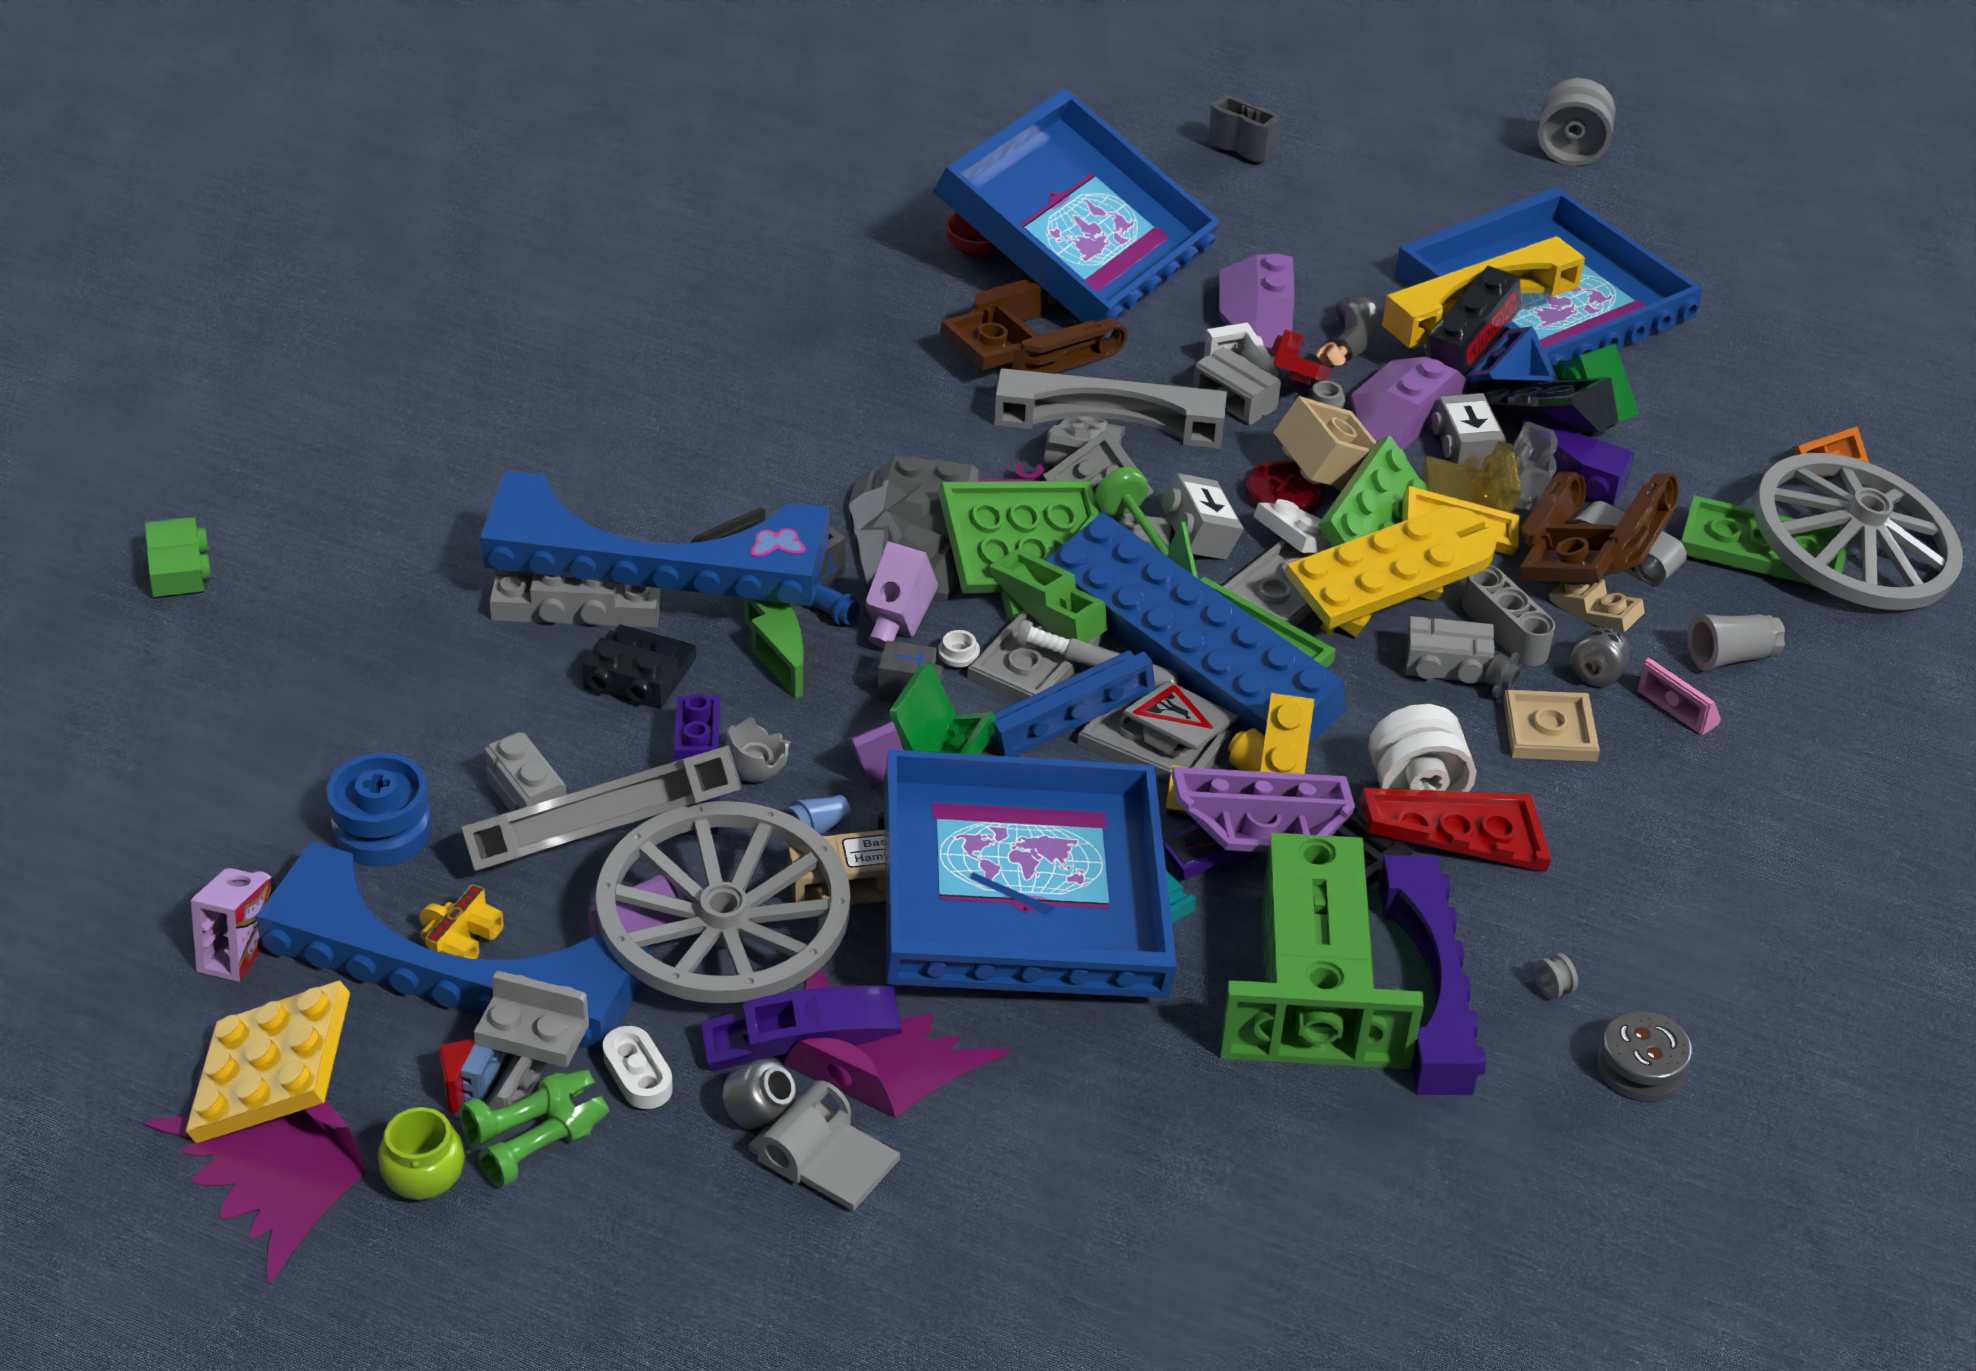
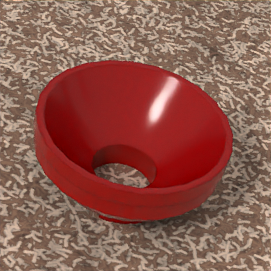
[946,212,999,259]

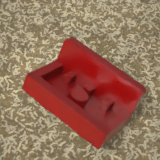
[1271,329,1332,386]

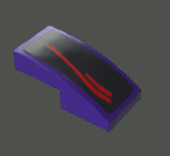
[1163,825,1263,880]

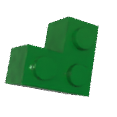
[1552,344,1640,424]

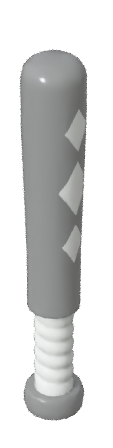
[1016,620,1179,689]

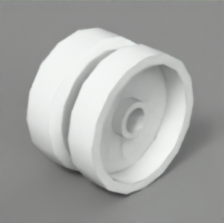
[1368,704,1477,792]

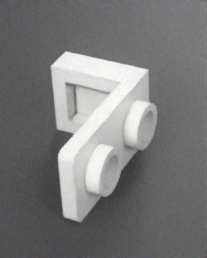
[1204,322,1278,378]

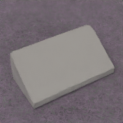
[485,1055,549,1110]

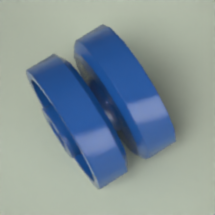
[326,753,433,867]

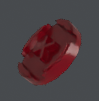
[1245,460,1323,514]

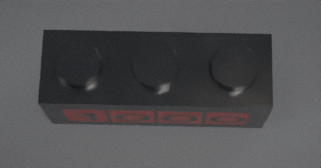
[1429,265,1521,377]

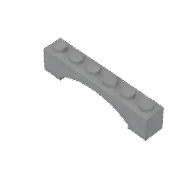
[994,368,1227,449]
[461,745,742,871]

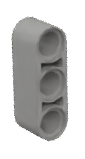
[1569,501,1687,585]
[1462,565,1555,666]

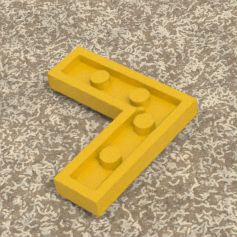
[1402,486,1519,601]
[1166,693,1315,815]

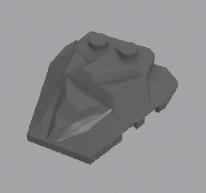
[848,456,979,602]

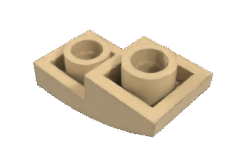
[1549,579,1645,633]

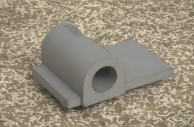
[1044,416,1126,467]
[749,1080,900,1211]

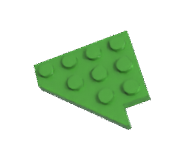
[938,481,1099,622]

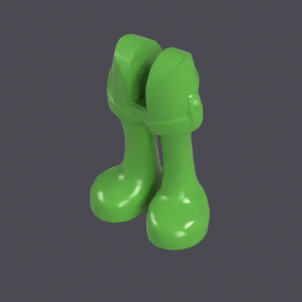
[459,1069,610,1188]

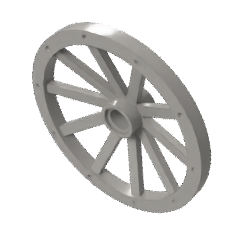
[1753,453,1963,610]
[596,801,850,1003]

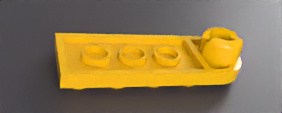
[1285,507,1496,629]

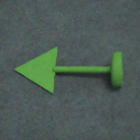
[1094,466,1198,578]

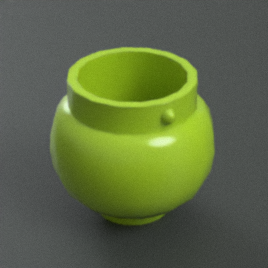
[378,1107,465,1200]

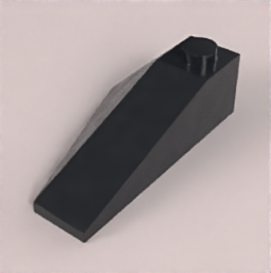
[1463,377,1619,437]

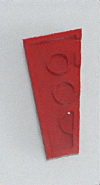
[1359,788,1552,872]

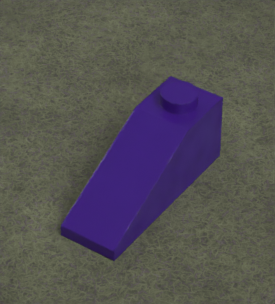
[1518,416,1635,506]

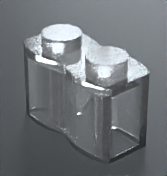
[1501,421,1558,511]

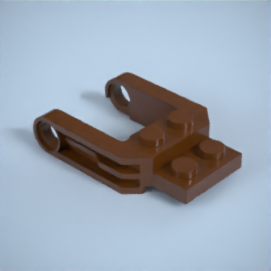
[940,278,1128,374]
[1520,472,1679,585]

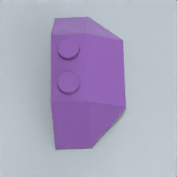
[1219,253,1294,353]
[1351,357,1472,450]
[1171,767,1355,852]

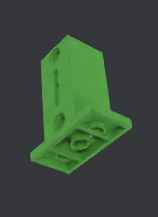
[1220,833,1424,1070]

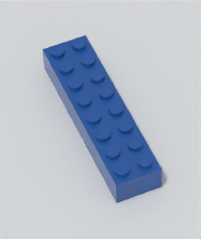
[1045,512,1347,746]

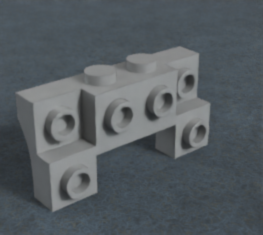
[490,541,664,628]

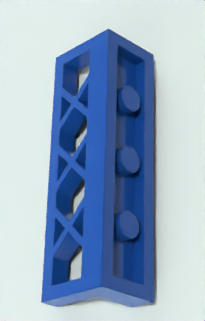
[990,650,1156,757]

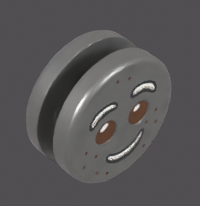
[1597,1011,1692,1102]

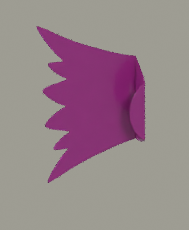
[784,969,1013,1118]
[143,1099,366,1284]

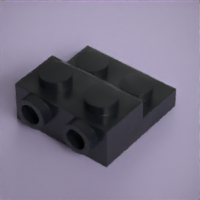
[582,624,696,710]

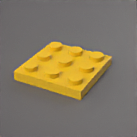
[185,980,350,1143]

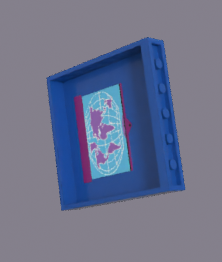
[933,88,1221,323]
[1395,187,1703,366]
[883,749,1177,998]

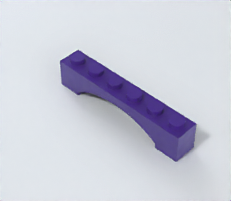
[1378,855,1486,1095]

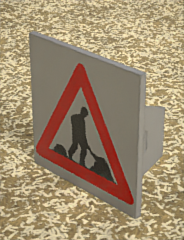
[1123,681,1239,755]

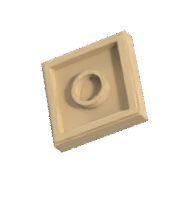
[1503,690,1600,762]

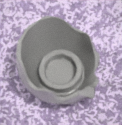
[722,717,791,782]

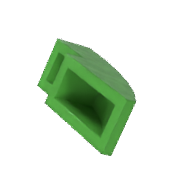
[989,548,1108,643]
[744,598,804,699]

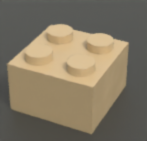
[1273,396,1376,491]

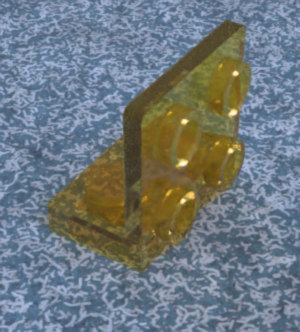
[1423,441,1522,513]

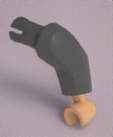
[1316,296,1379,367]

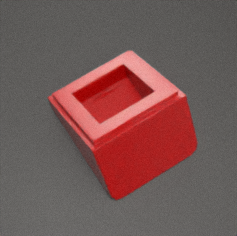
[439,1039,475,1114]

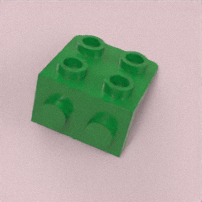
[889,663,996,755]

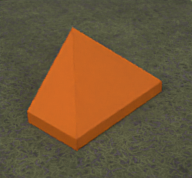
[1794,426,1869,478]

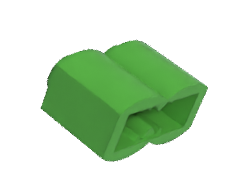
[145,517,211,597]

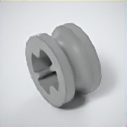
[1534,953,1578,1000]

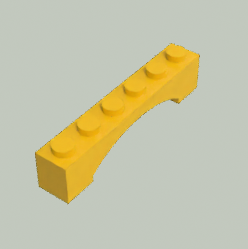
[1382,236,1585,348]

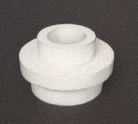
[938,630,980,668]

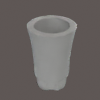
[1687,614,1785,671]

